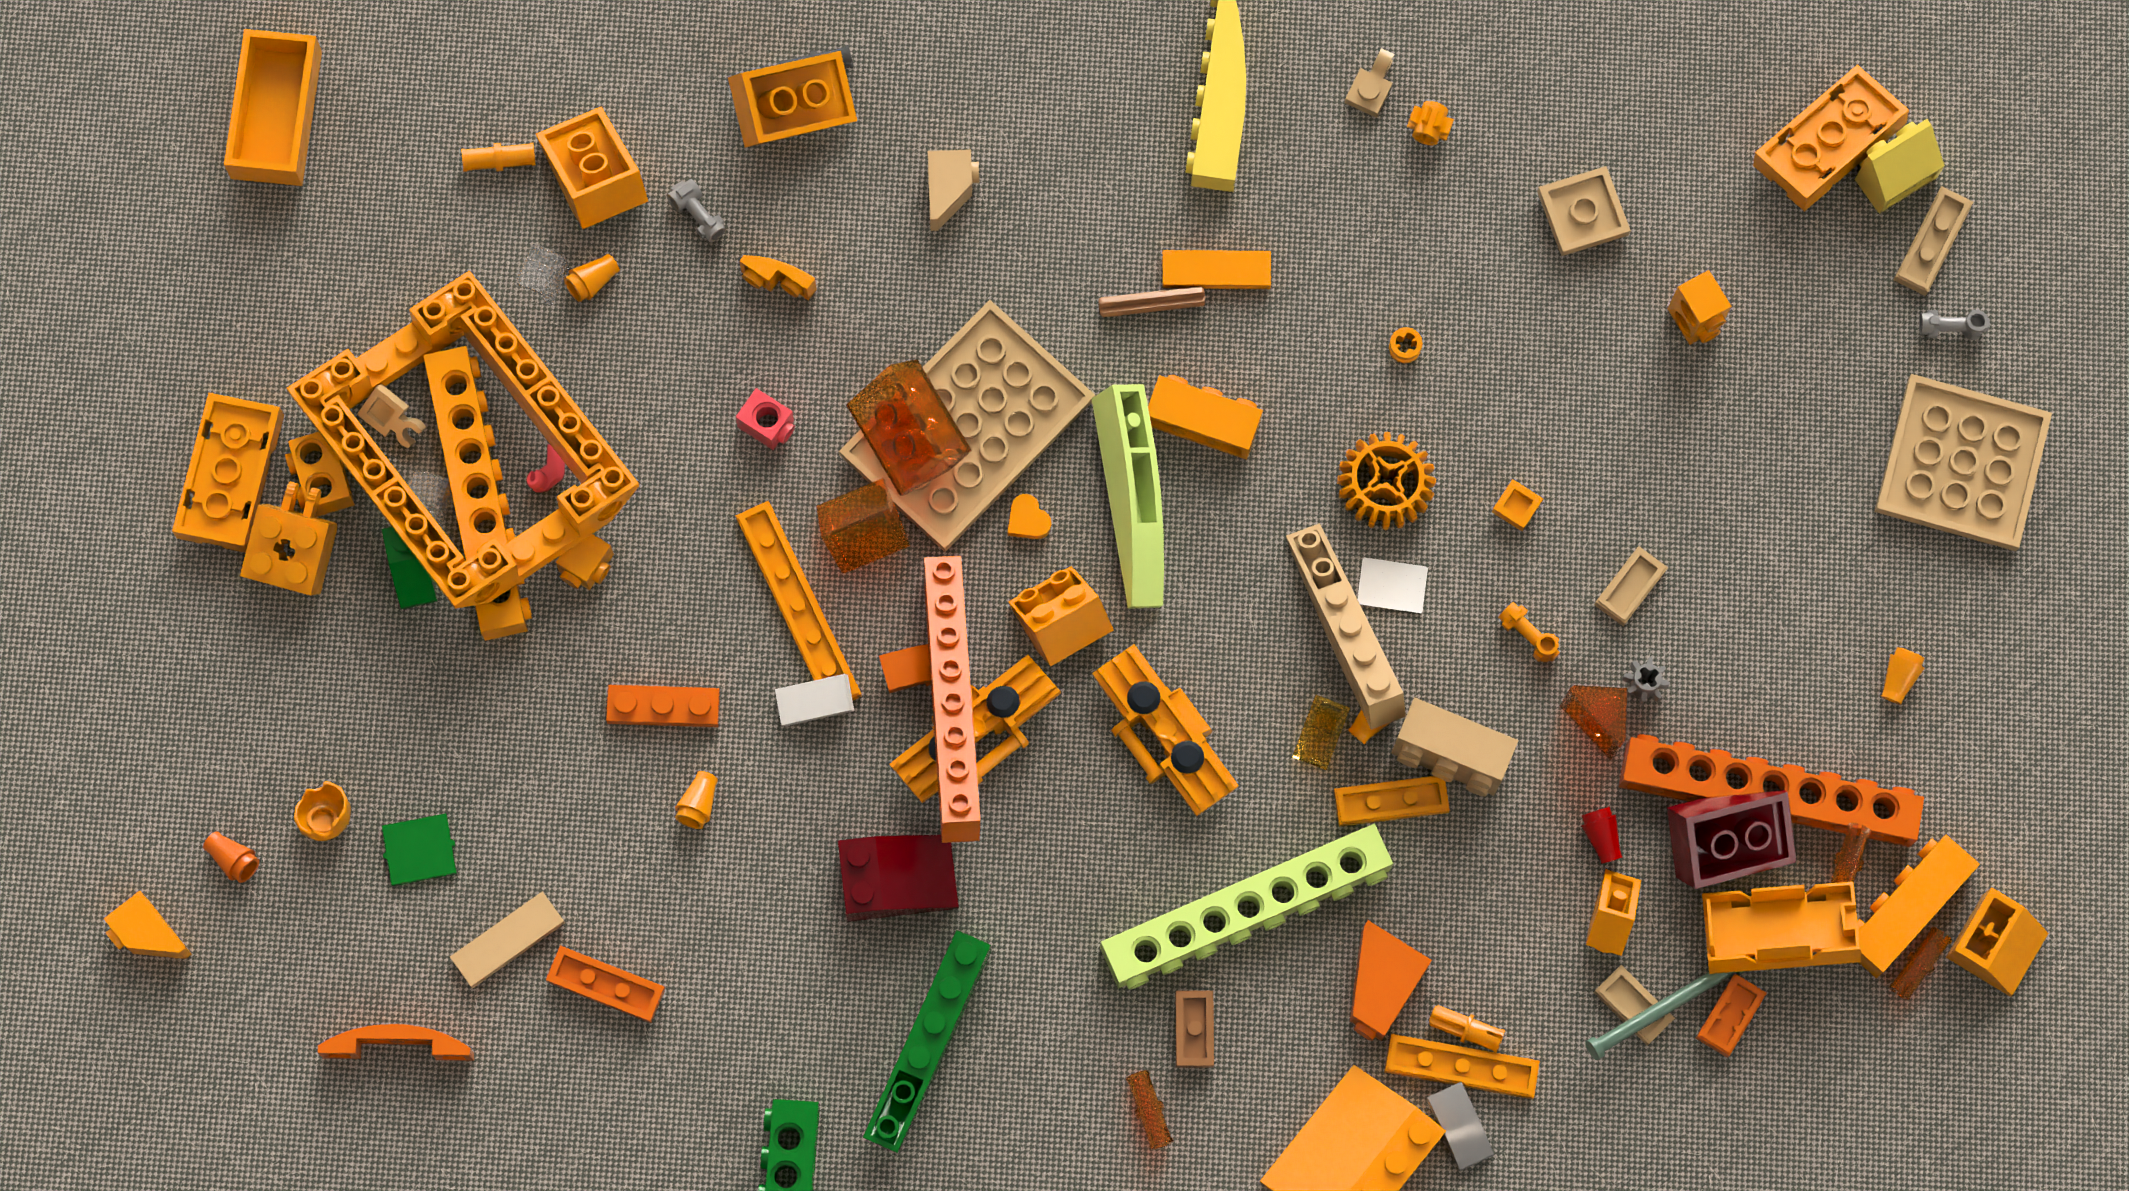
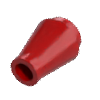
[1581,806,1623,864]

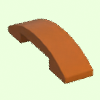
[318,1024,474,1061]

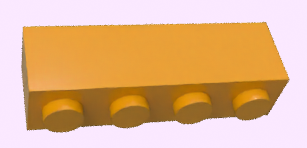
[1857,834,1980,978]

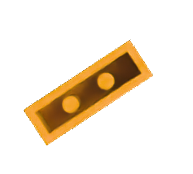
[1148,375,1263,460]

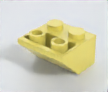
[1854,119,1945,214]

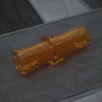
[1830,823,1872,883]
[1889,927,1952,1001]
[1126,1070,1174,1150]

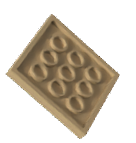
[1874,374,2052,551]

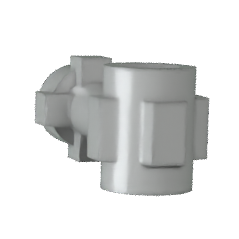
[666,179,726,243]
[1919,310,1990,340]

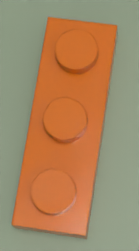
[606,685,720,727]
[546,945,666,1023]

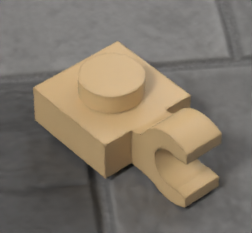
[1345,48,1394,118]

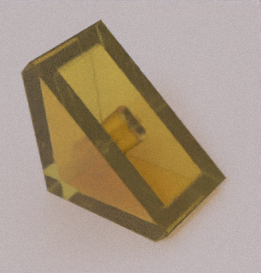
[1292,695,1350,770]

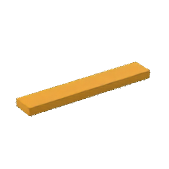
[735,500,862,701]

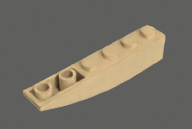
[1286,523,1406,729]

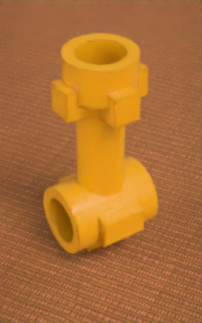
[1498,602,1560,662]

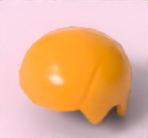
[294,781,351,841]

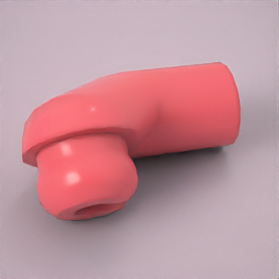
[526,444,565,493]

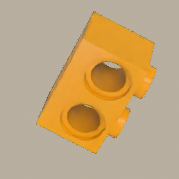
[1667,270,1732,345]
[285,432,355,517]

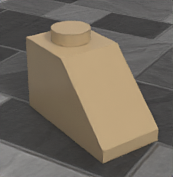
[928,149,979,231]

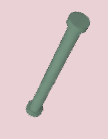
[1585,971,1745,1060]

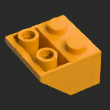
[1008,566,1114,667]
[1946,887,2049,997]

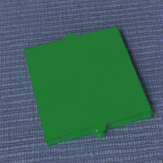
[382,813,457,886]

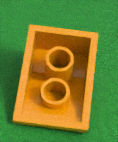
[728,51,857,148]
[536,106,649,229]

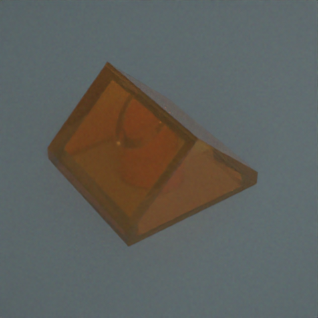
[816,478,911,574]
[1560,685,1627,760]

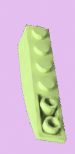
[1091,384,1164,609]

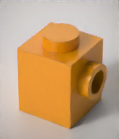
[556,534,614,590]

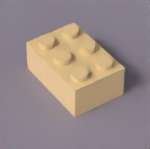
[1391,697,1519,797]

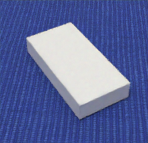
[775,674,854,726]

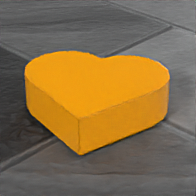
[1008,494,1051,539]

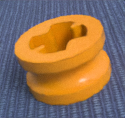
[1389,327,1423,364]

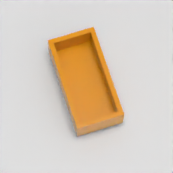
[224,29,322,186]

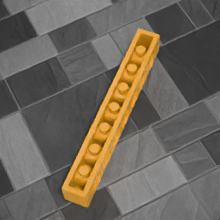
[423,346,532,641]

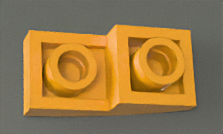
[739,255,817,301]

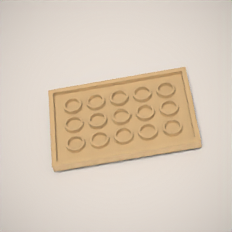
[839,300,1096,552]

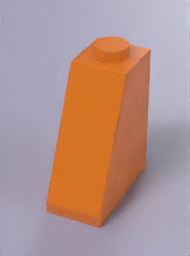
[1350,920,1432,1041]

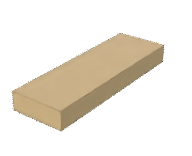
[1893,186,1973,296]
[450,891,565,989]

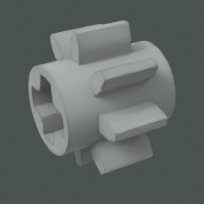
[1622,657,1670,705]

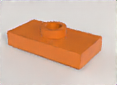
[1695,973,1767,1058]

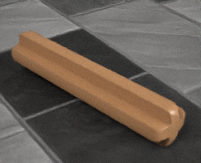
[1098,286,1205,317]

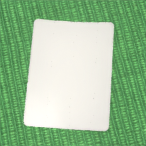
[1357,558,1428,613]

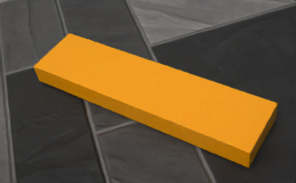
[1384,1034,1540,1099]

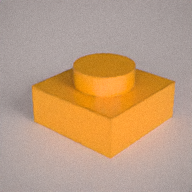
[1492,479,1543,532]

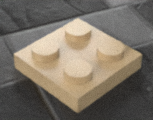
[1537,166,1631,256]

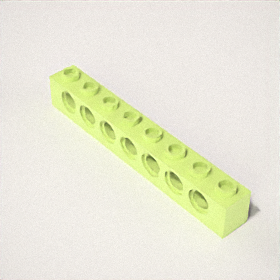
[1100,823,1393,990]

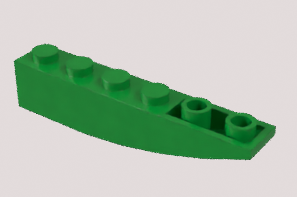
[863,930,992,1153]

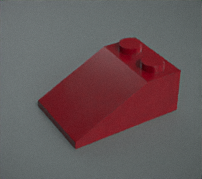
[1667,790,1796,889]
[838,835,959,922]

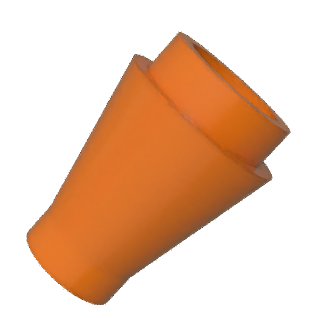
[203,831,259,883]

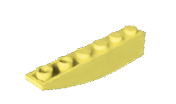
[1185,0,1246,192]

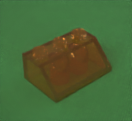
[846,359,972,496]

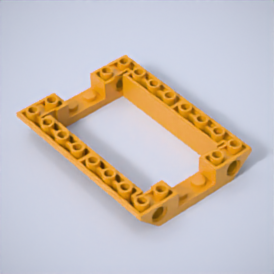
[287,270,639,609]

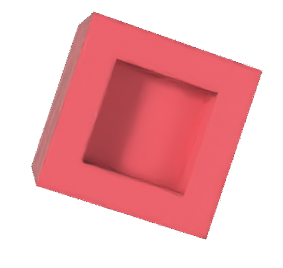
[735,388,795,450]

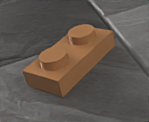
[1175,991,1214,1068]

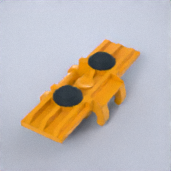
[1092,644,1239,817]
[889,654,1061,803]

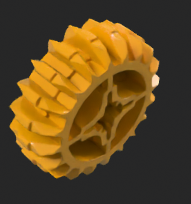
[1337,431,1436,530]

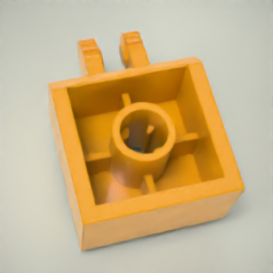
[240,481,337,596]

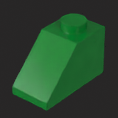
[381,527,438,610]

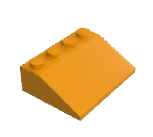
[1260,1065,1446,1191]

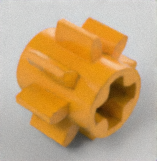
[1407,101,1454,146]

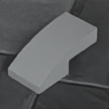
[1427,1082,1494,1171]

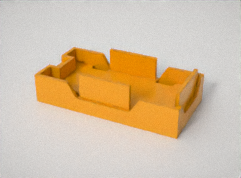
[1753,64,1909,212]
[172,392,284,553]
[1702,882,1861,974]

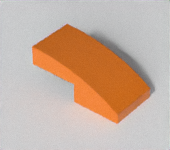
[879,644,931,694]

